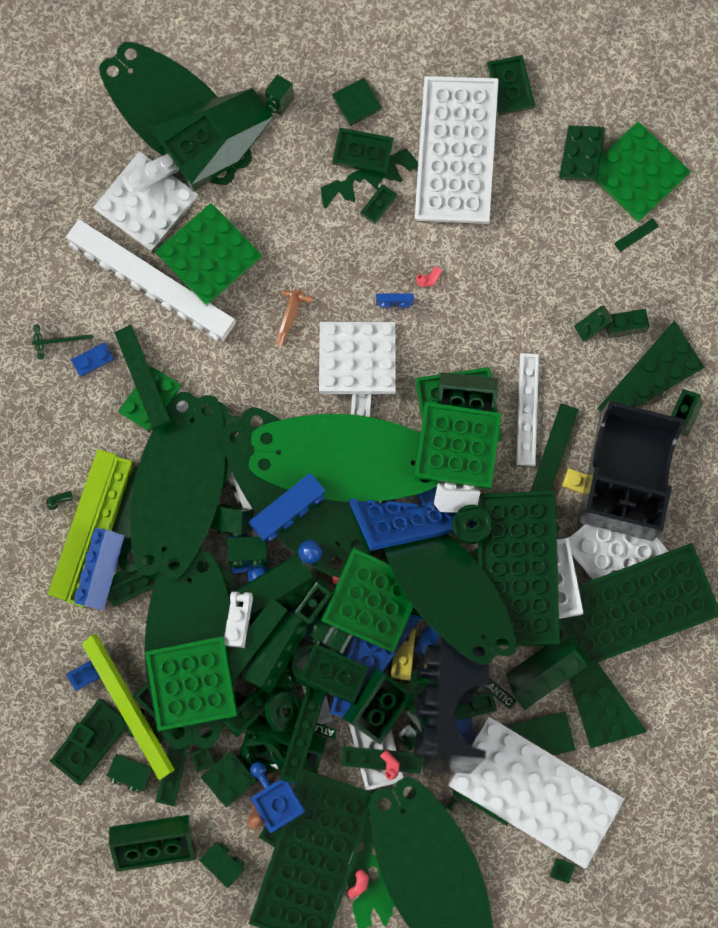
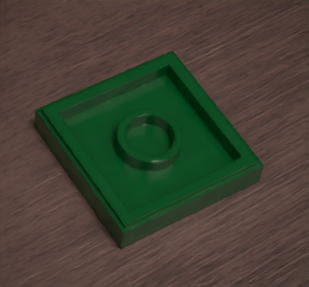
[332,78,382,126]

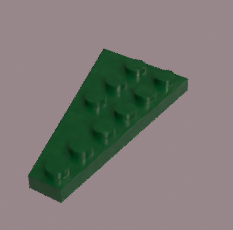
[597,320,705,413]
[560,633,647,749]

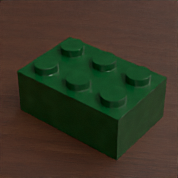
[342,669,414,745]

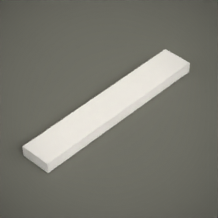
[516,353,539,467]

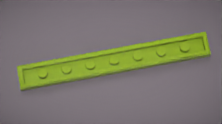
[47,449,117,601]
[66,456,135,608]
[82,633,174,780]

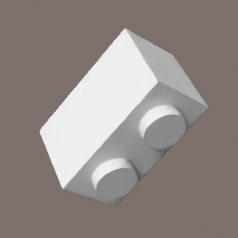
[434,482,480,512]

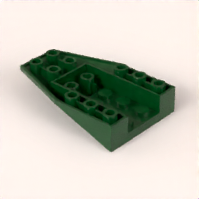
[149,88,274,192]

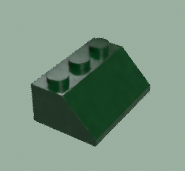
[437,372,498,412]

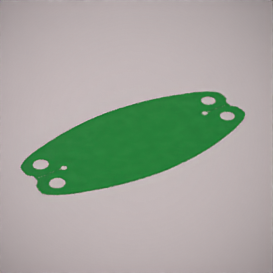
[249,414,440,502]

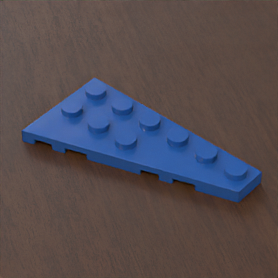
[349,499,477,551]
[330,614,421,717]

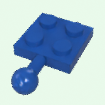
[250,762,306,833]

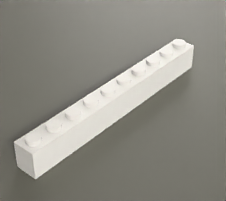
[66,219,236,342]

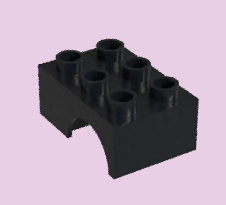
[577,401,685,541]
[414,636,490,774]

